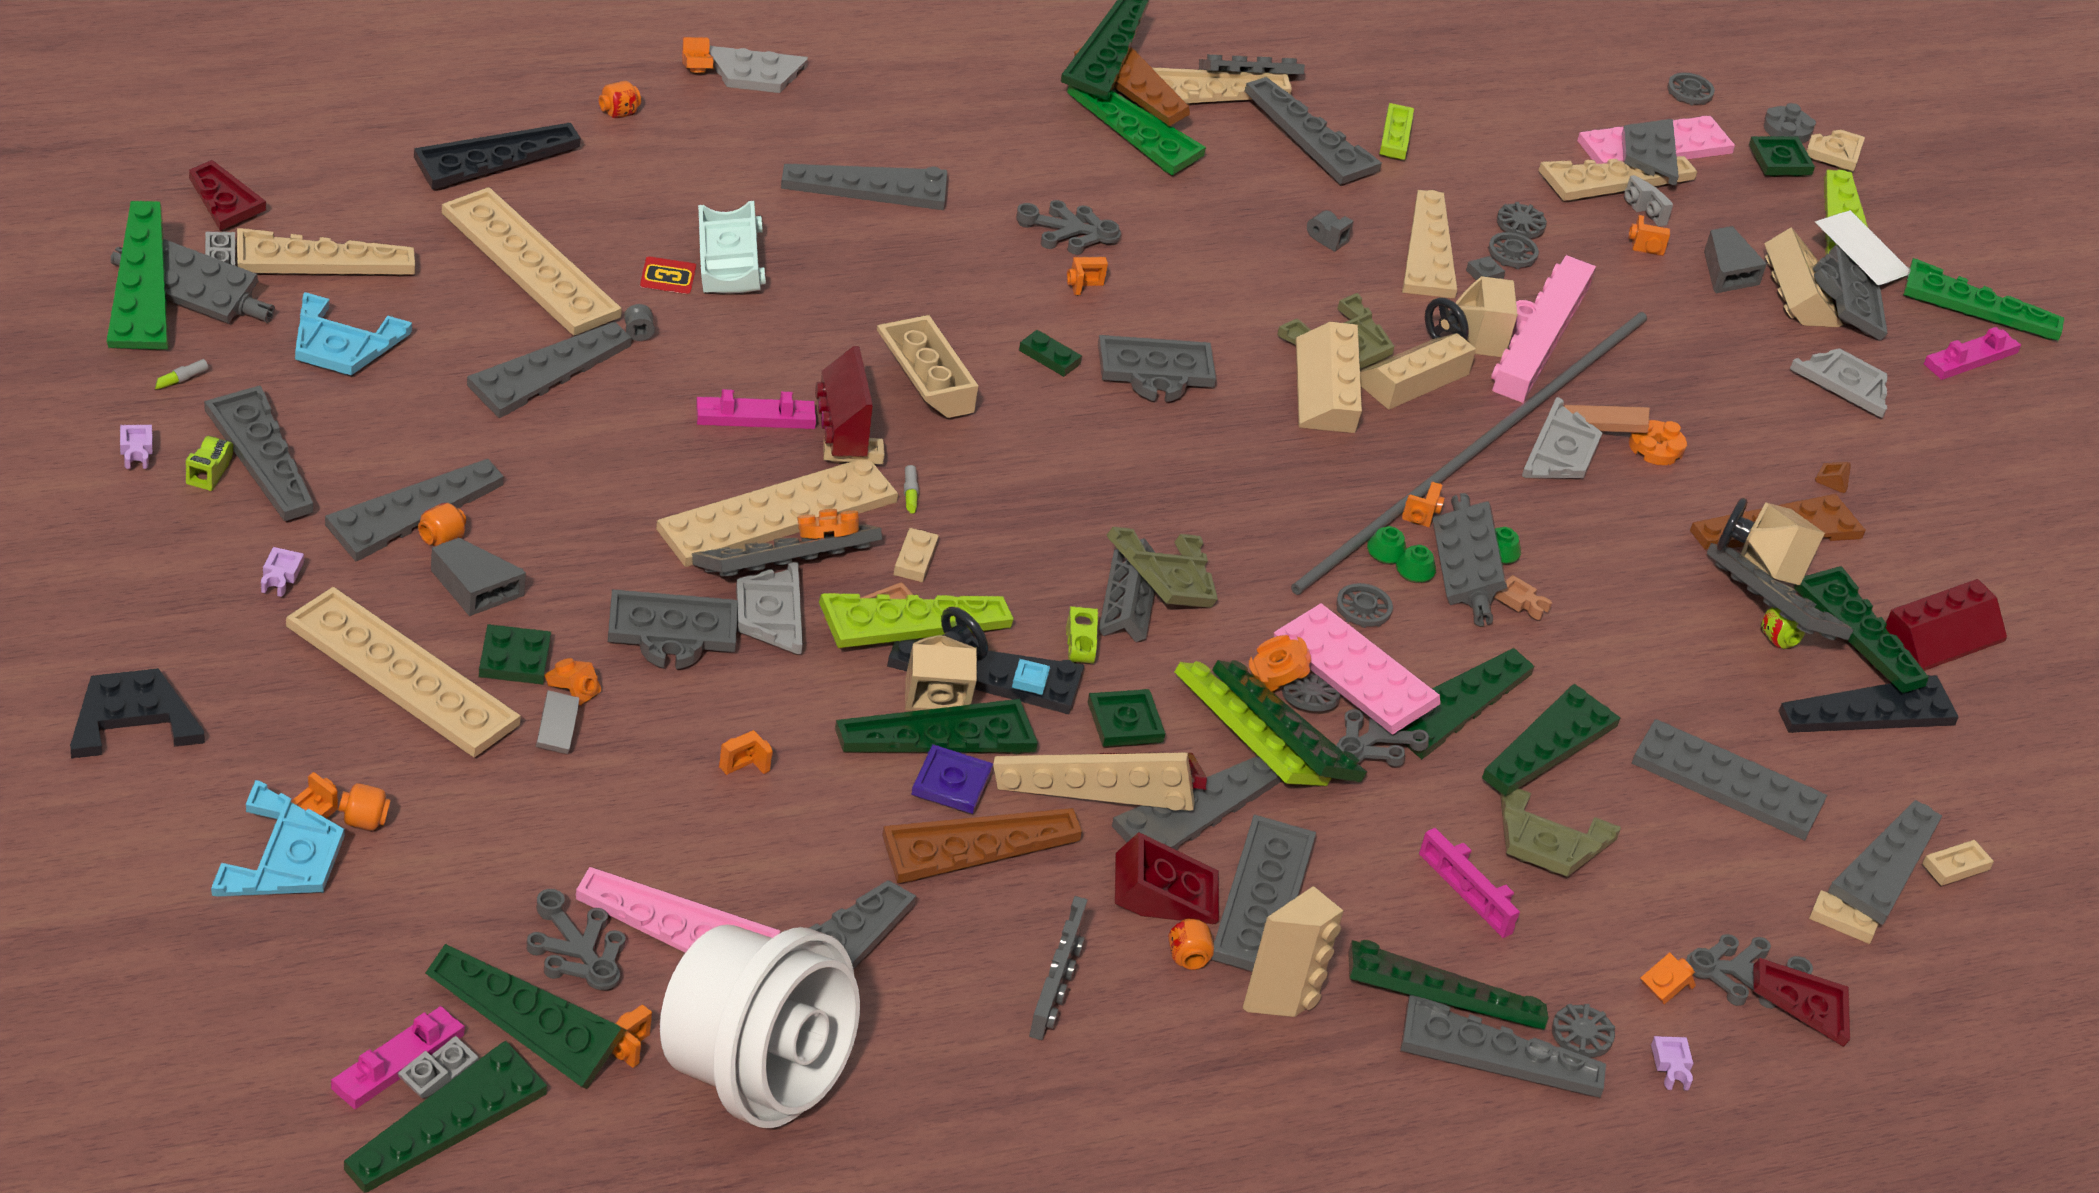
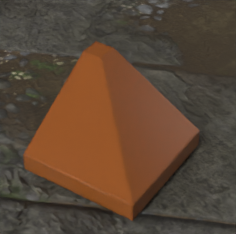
[1815,462,1851,493]

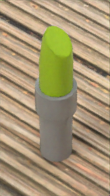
[155,359,209,390]
[904,465,919,513]

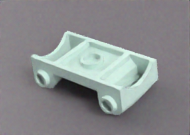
[698,201,766,294]

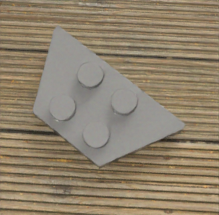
[709,46,808,93]
[1790,348,1887,418]
[1522,397,1602,478]
[736,562,802,654]

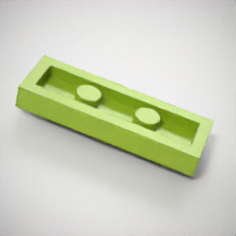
[1379,103,1414,160]

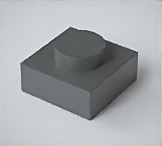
[1466,256,1505,280]

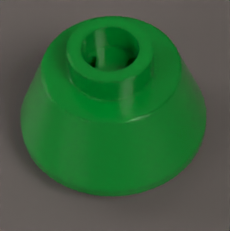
[1367,526,1407,564]
[1496,527,1521,565]
[1396,545,1436,583]

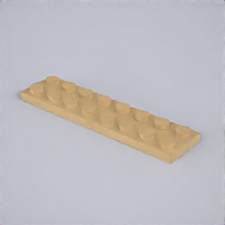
[442,187,622,336]
[656,459,898,567]
[286,587,521,758]

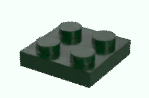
[1749,136,1815,176]
[479,624,551,685]
[1087,689,1165,747]

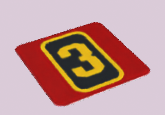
[640,256,696,294]

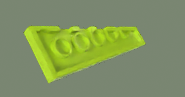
[819,593,1014,648]
[1174,661,1331,786]

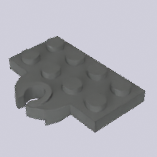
[1813,245,1888,341]
[1098,335,1216,402]
[608,589,738,669]

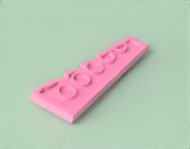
[576,867,780,953]

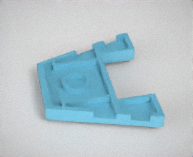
[295,292,412,375]
[211,780,345,897]

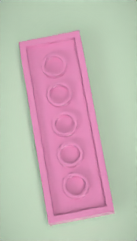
[1577,116,1735,164]
[1274,603,1440,735]

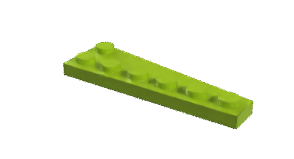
[1824,170,1868,255]

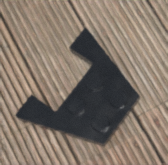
[70,668,205,759]

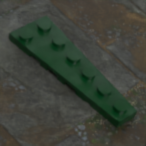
[1793,566,1929,693]
[1399,648,1535,760]
[1212,660,1367,782]
[1482,684,1621,796]
[835,699,1038,754]
[344,1041,547,1193]

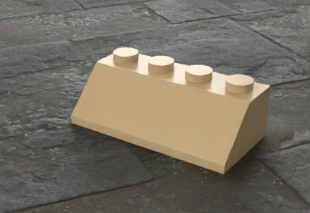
[1764,227,1843,327]
[877,315,978,418]
[1296,322,1362,433]
[1360,333,1476,410]
[1243,886,1343,1017]

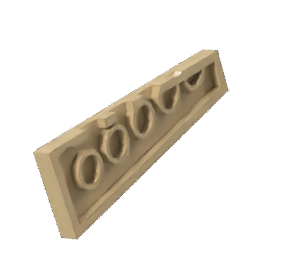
[1539,156,1697,201]
[237,228,415,275]

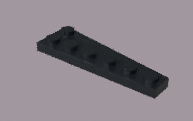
[414,122,581,189]

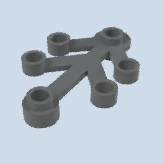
[1016,200,1121,255]
[1336,708,1434,766]
[526,889,626,990]
[1686,934,1813,1009]

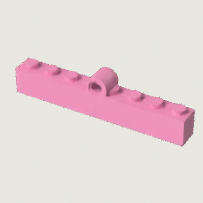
[1491,255,1596,403]

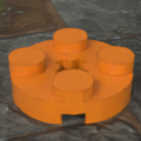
[1629,420,1687,465]
[797,509,859,539]
[1249,635,1311,691]

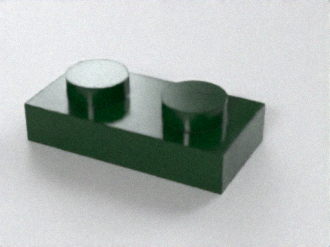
[1019,330,1082,377]

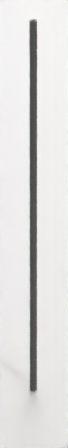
[1291,312,1647,595]

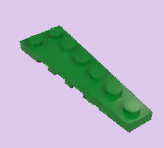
[1067,86,1206,175]
[106,201,169,349]
[1903,258,2064,341]

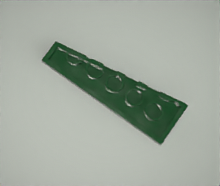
[1061,0,1150,100]
[1348,940,1549,1030]
[425,944,627,1089]

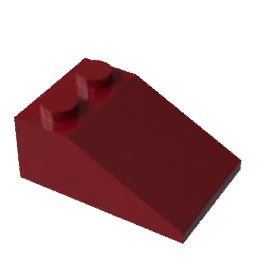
[1115,832,1219,925]

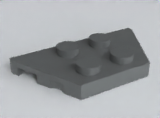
[1622,119,1679,185]

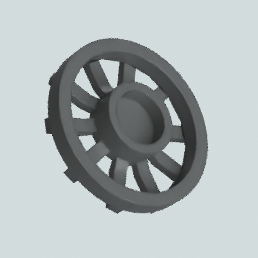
[1668,73,1715,106]
[1497,202,1547,238]
[1488,232,1539,269]
[1336,583,1393,628]
[1282,674,1340,711]
[1552,1004,1615,1058]

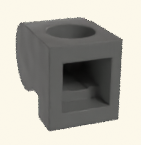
[1307,210,1354,252]

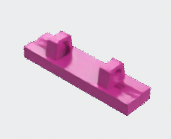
[1924,327,2021,380]
[696,389,816,429]
[1419,828,1520,938]
[331,1006,465,1110]

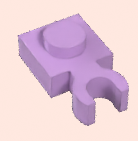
[120,425,152,469]
[261,547,304,597]
[1651,1036,1693,1090]

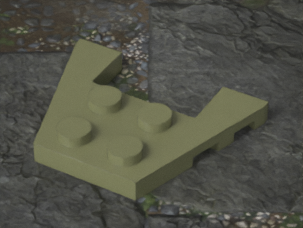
[1277,293,1395,369]
[1107,527,1218,608]
[1500,788,1621,877]

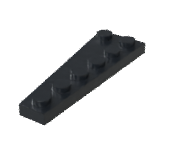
[887,639,1084,714]
[1778,675,1959,733]

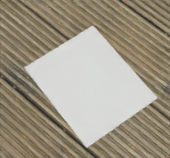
[1815,210,1909,286]

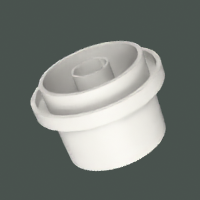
[660,925,860,1128]

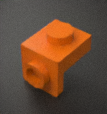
[682,37,713,73]
[1628,215,1670,256]
[1067,257,1108,295]
[1402,482,1445,528]
[544,658,601,705]
[719,730,773,775]
[291,772,338,819]
[1640,952,1696,1005]
[612,1004,652,1068]

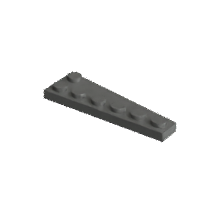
[1244,77,1382,185]
[1707,543,1854,640]

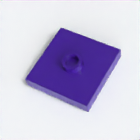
[911,744,993,814]

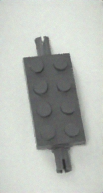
[110,239,275,323]
[1432,493,1508,626]

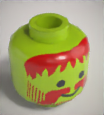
[1761,607,1805,649]

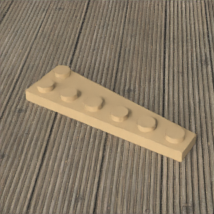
[1153,68,1292,103]
[1402,190,1457,298]
[993,753,1195,811]

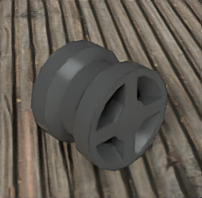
[624,304,655,341]

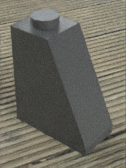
[1704,226,1767,294]
[431,538,526,616]

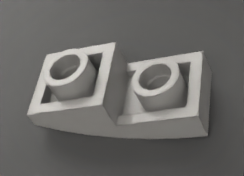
[1624,175,1673,226]
[205,232,235,265]
[535,690,579,754]
[398,1036,479,1099]

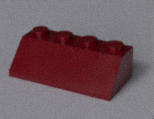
[815,346,873,457]
[1886,579,2007,671]

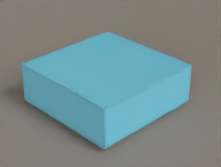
[1012,659,1050,695]

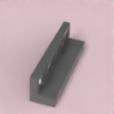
[1099,538,1156,642]

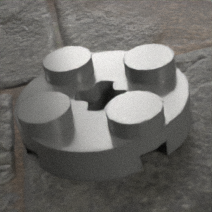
[1763,103,1816,143]

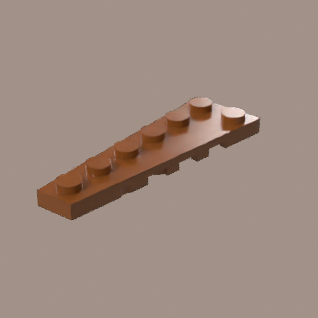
[1074,47,1190,126]
[1690,494,1866,550]
[882,808,1082,883]

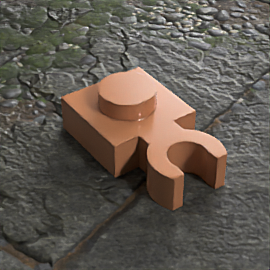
[1494,575,1552,620]

